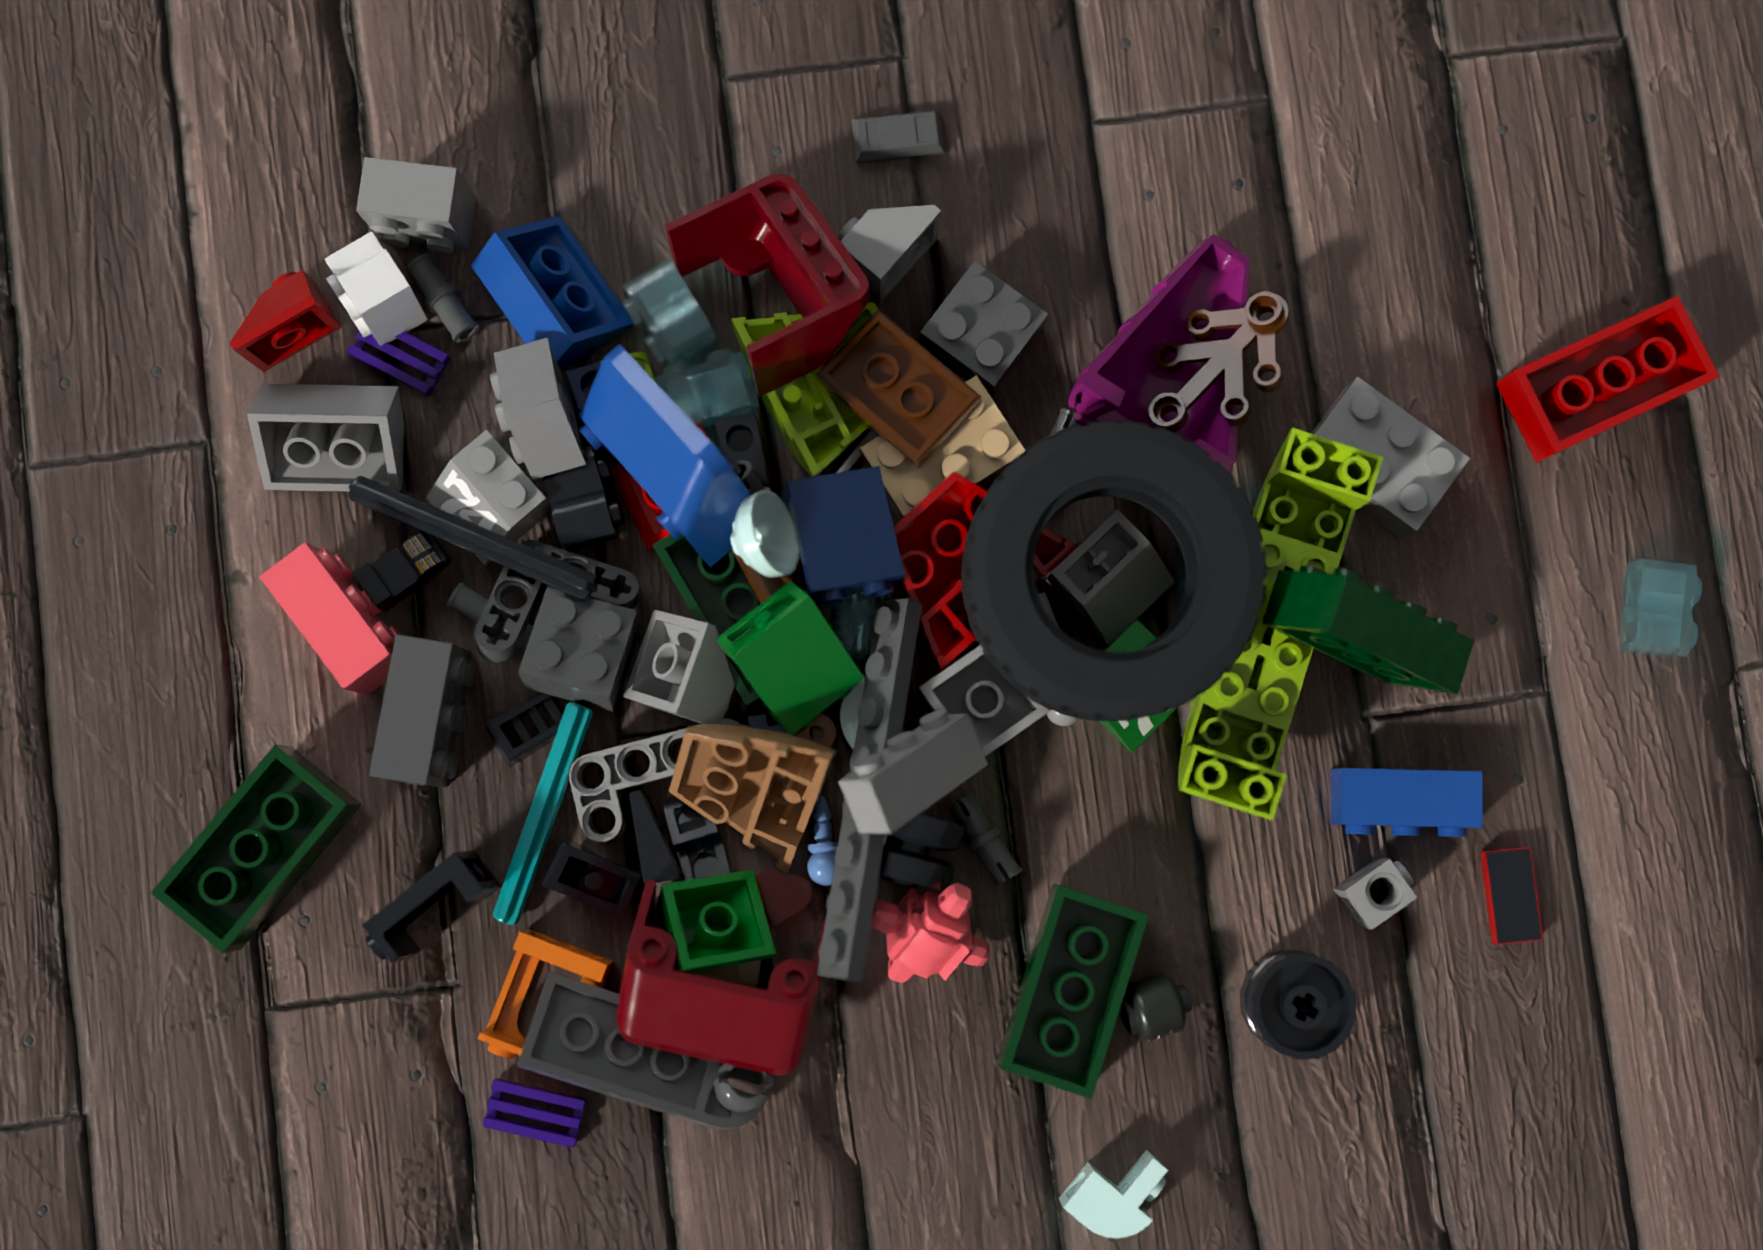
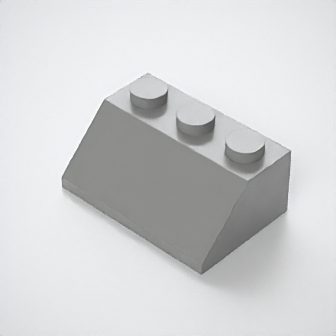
[247,383,405,492]

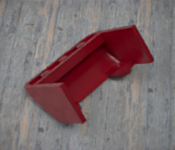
[665,174,869,398]
[616,879,826,1076]

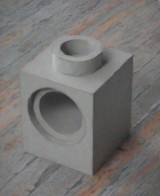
[1333,858,1417,930]

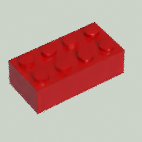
[1496,295,1720,463]

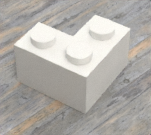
[324,231,428,346]

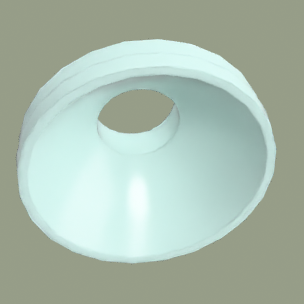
[730,490,800,578]

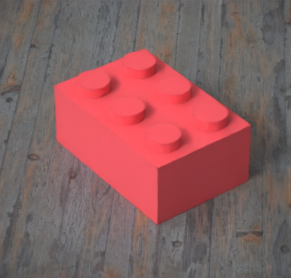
[259,542,402,695]

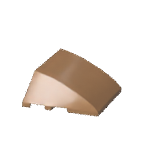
[668,724,837,874]

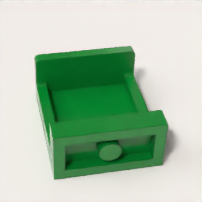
[715,581,864,735]

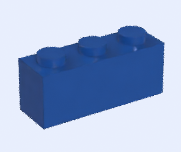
[1331,768,1483,837]

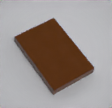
[815,309,981,468]

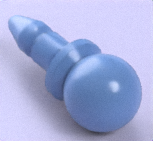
[807,795,838,886]

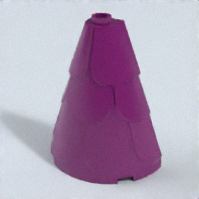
[1068,234,1249,474]

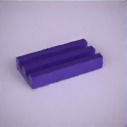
[347,331,451,397]
[482,1078,587,1148]

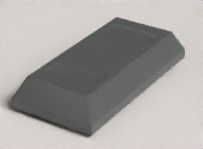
[851,110,944,163]

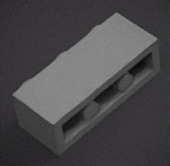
[838,710,988,834]

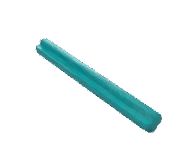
[493,702,593,925]

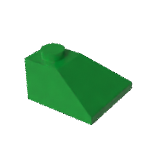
[656,869,776,973]

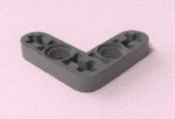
[474,540,639,662]

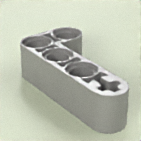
[569,719,742,842]

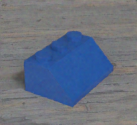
[471,216,635,370]

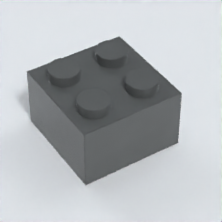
[919,260,1048,397]
[518,586,640,712]

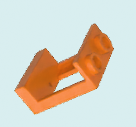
[478,928,614,1059]

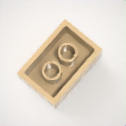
[860,375,1025,519]

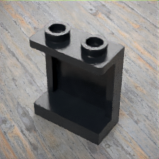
[362,850,502,963]

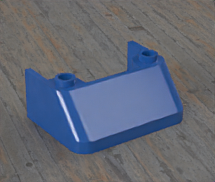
[578,344,750,567]

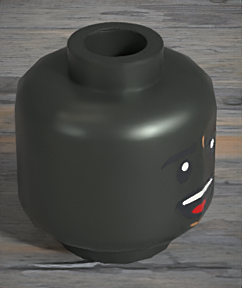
[1119,973,1192,1042]

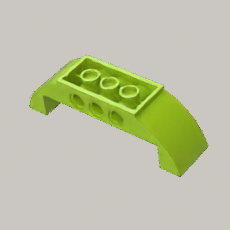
[1178,428,1383,821]

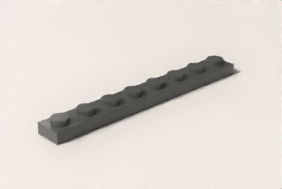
[817,598,922,982]

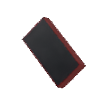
[1480,847,1543,945]

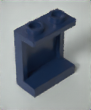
[781,466,905,606]

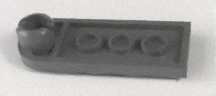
[516,971,774,1130]

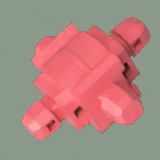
[871,883,990,983]

